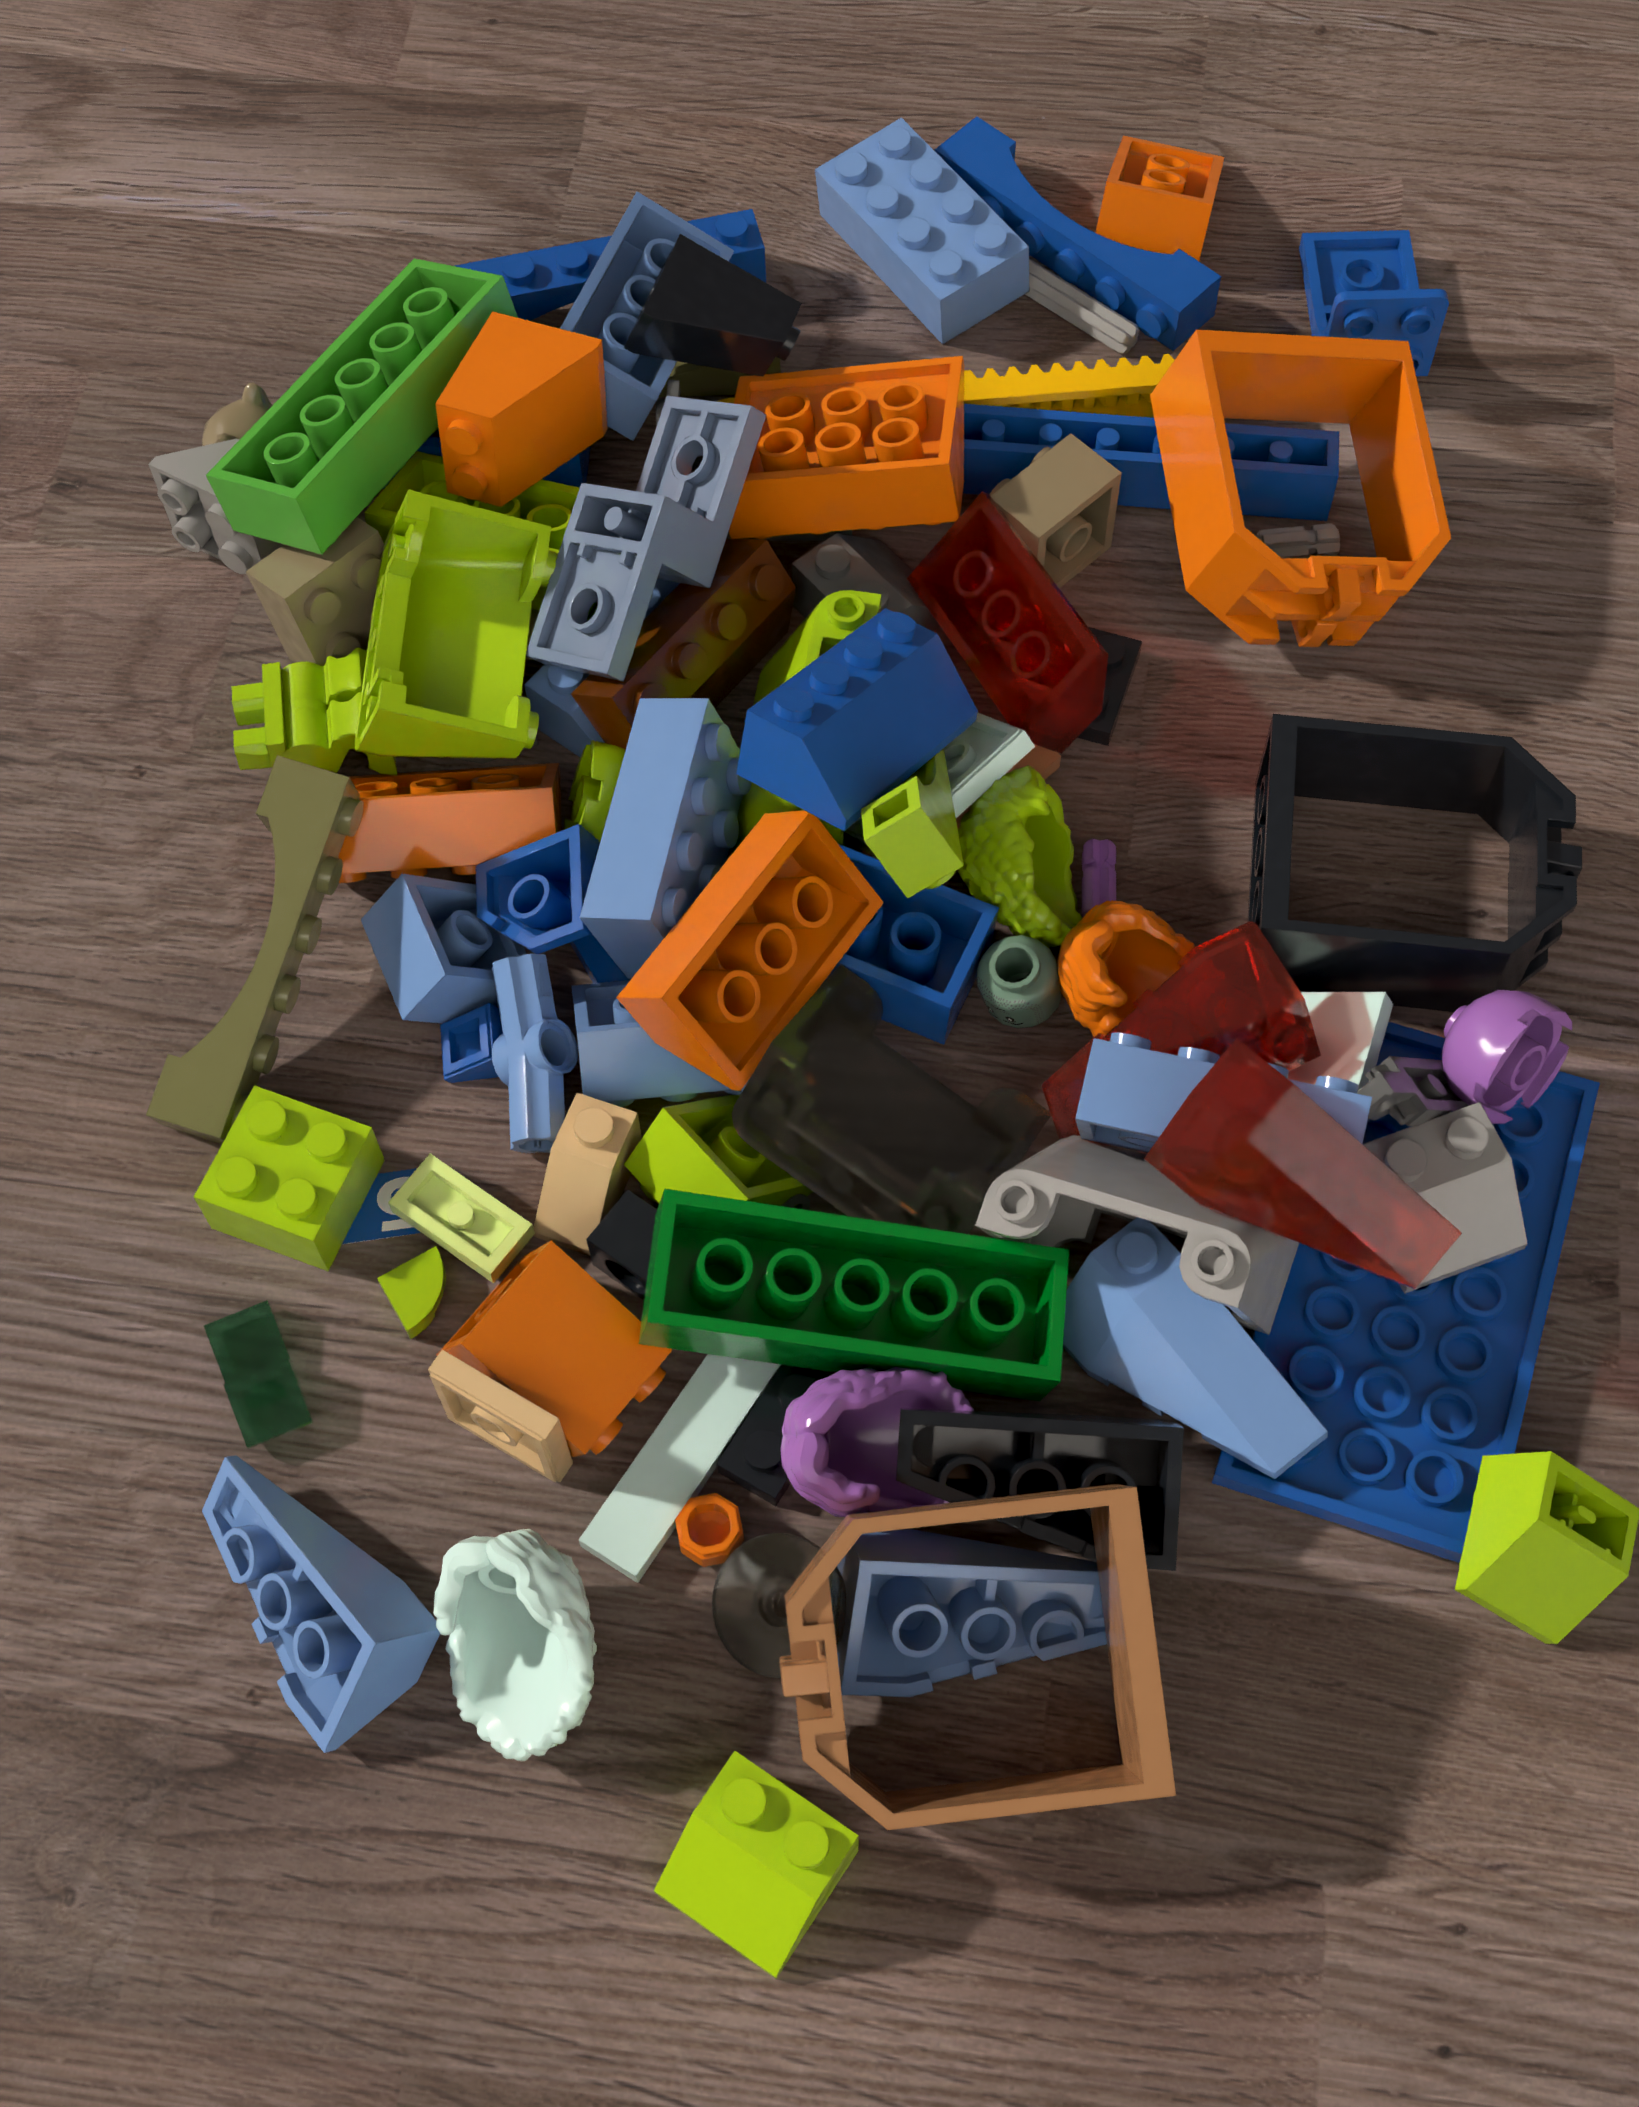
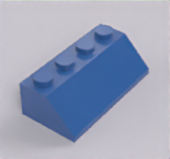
[736,608,978,831]

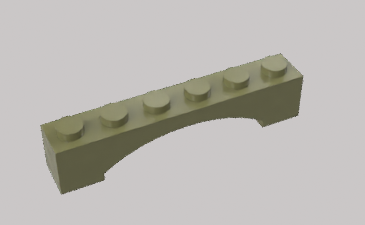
[146,755,363,1144]

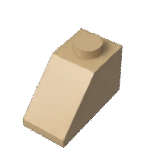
[533,1093,642,1256]

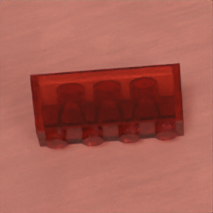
[907,491,1109,754]

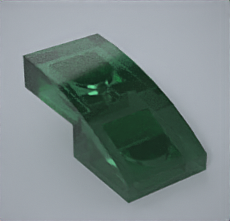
[204,1300,313,1449]

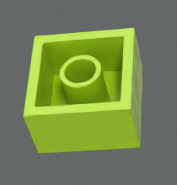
[194,1085,385,1271]

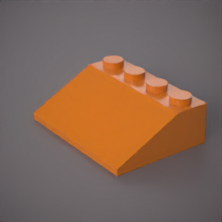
[729,356,965,539]

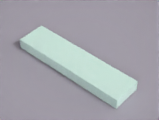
[579,1354,781,1583]

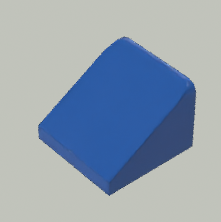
[440,1003,503,1083]

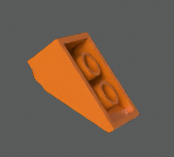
[1095,135,1225,261]

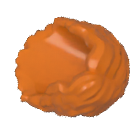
[1057,900,1229,1056]

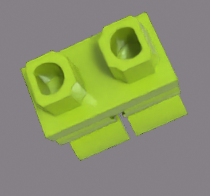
[231,647,397,775]

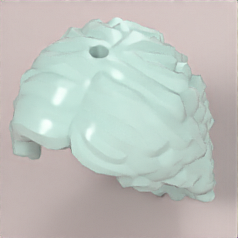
[433,1529,597,1761]

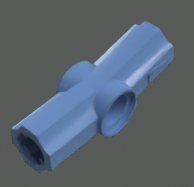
[492,953,578,1154]

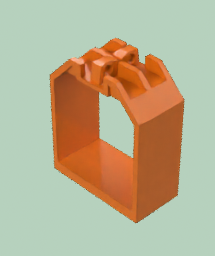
[1150,330,1451,647]

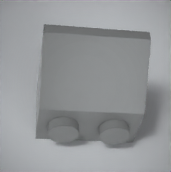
[1350,1102,1528,1294]

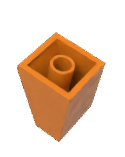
[435,311,608,507]
[436,1240,672,1457]

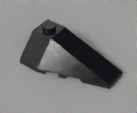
[896,1408,1184,1571]

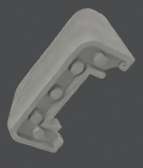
[975,1135,1302,1335]

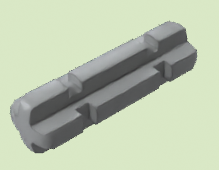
[1250,523,1340,559]

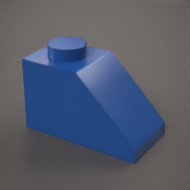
[476,824,600,954]

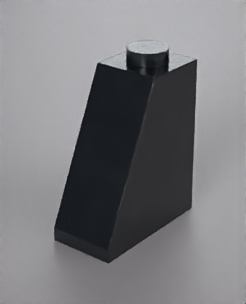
[624,234,802,377]

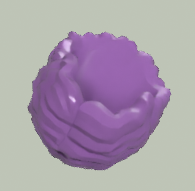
[780,1367,974,1517]

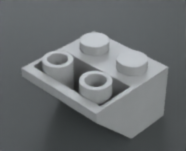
[148,438,283,574]

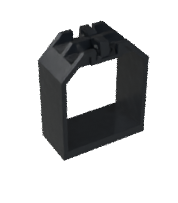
[1243,714,1582,1012]

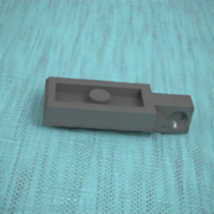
[1357,1056,1469,1126]

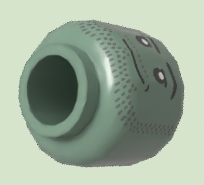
[977,935,1062,1028]

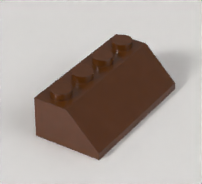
[571,539,796,750]

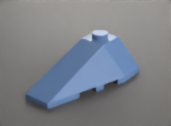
[833,1529,1107,1697]

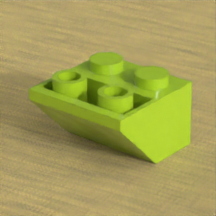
[1455,1451,1639,1644]

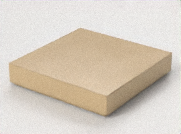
[428,1350,573,1482]

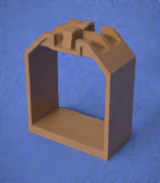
[779,1484,1176,1830]

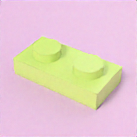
[388,1153,535,1284]

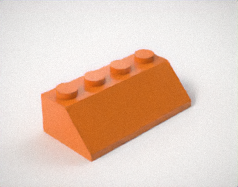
[338,763,562,883]
[616,810,884,1091]

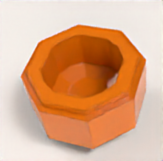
[675,1493,744,1567]

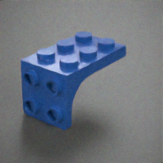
[1299,230,1449,376]

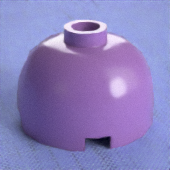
[1442,990,1572,1124]

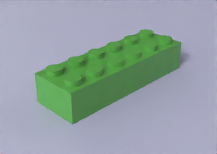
[206,258,518,555]

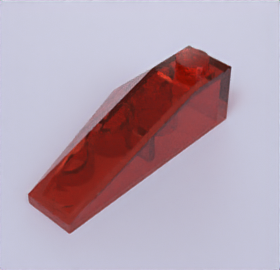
[1041,921,1321,1140]
[1144,1039,1462,1289]

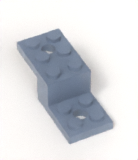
[526,396,766,682]

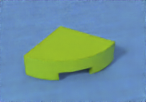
[377,1246,446,1339]

